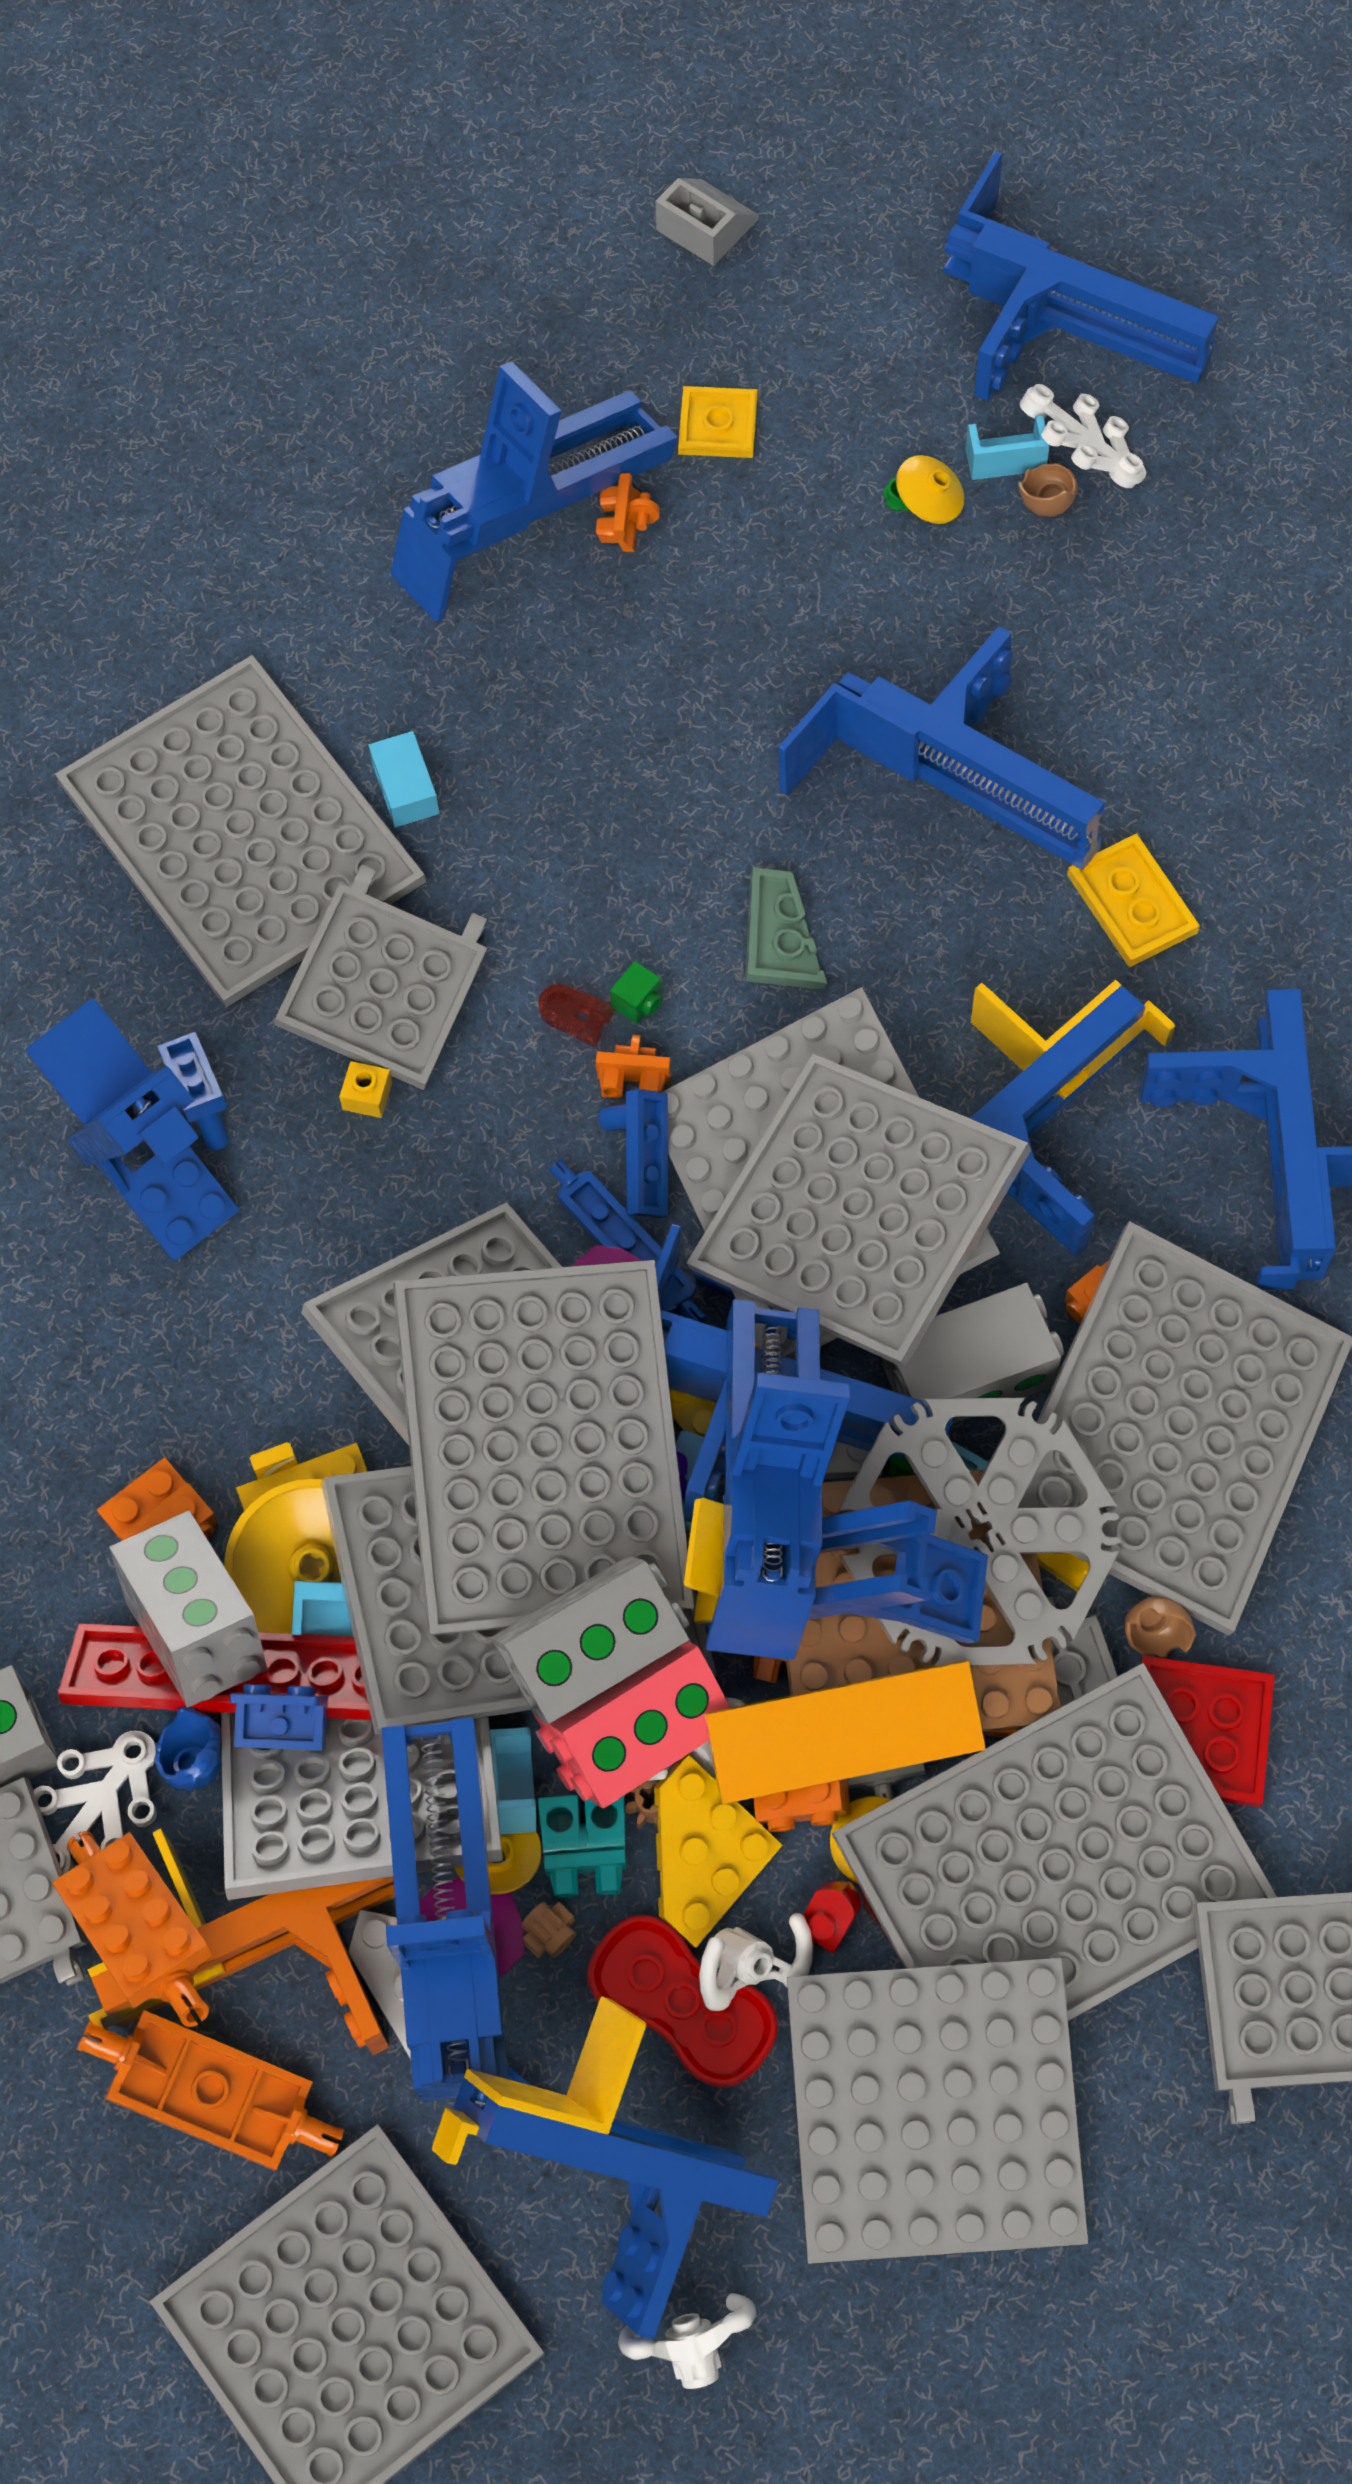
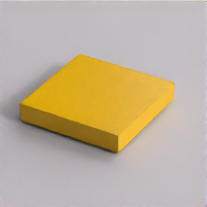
[678,386,758,458]

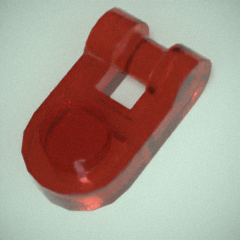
[538,984,615,1047]

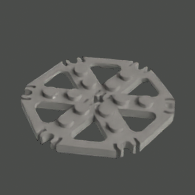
[837,1398,1120,1667]

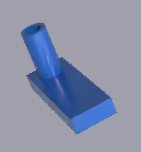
[157,1032,230,1150]
[598,1089,668,1218]

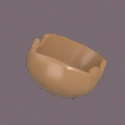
[1018,463,1078,517]
[1123,1596,1196,1659]

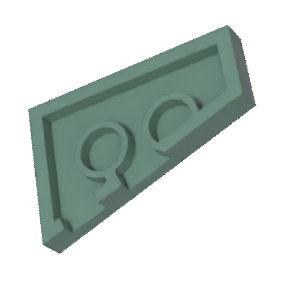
[745,867,827,989]

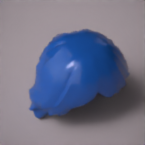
[154,1706,222,1792]

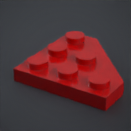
[1140,1656,1275,1808]

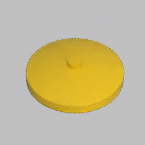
[224,1479,354,1637]

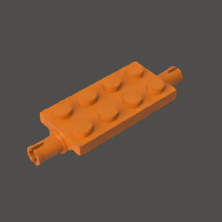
[52,1831,213,2027]
[77,2010,344,2171]

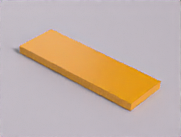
[704,1660,986,1804]

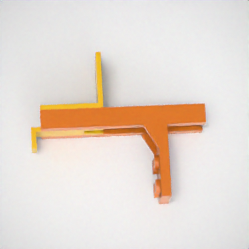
[88,1828,395,2056]

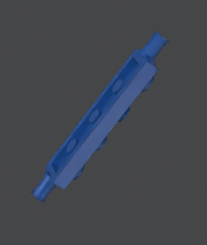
[548,1159,707,1323]

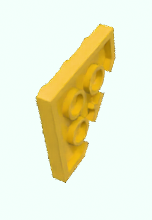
[654,1754,782,1948]

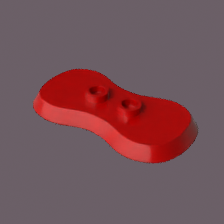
[587,1915,778,2087]

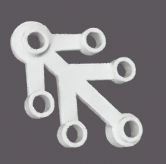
[1020,384,1146,488]
[34,1731,157,1875]

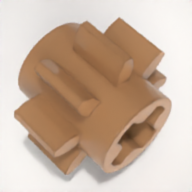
[625,1780,660,1831]
[521,1901,577,1958]

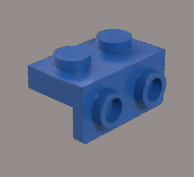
[230,1684,328,1751]

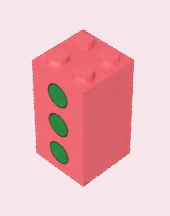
[534,1641,731,1809]

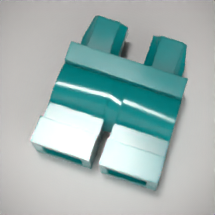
[538,1795,627,1899]

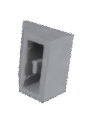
[655,178,759,266]

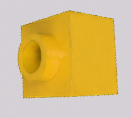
[339,1061,393,1118]

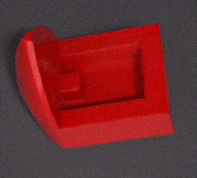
[803,1880,861,1954]

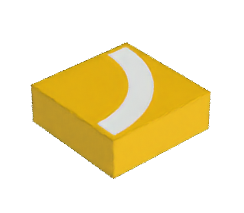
[249,1442,298,1479]

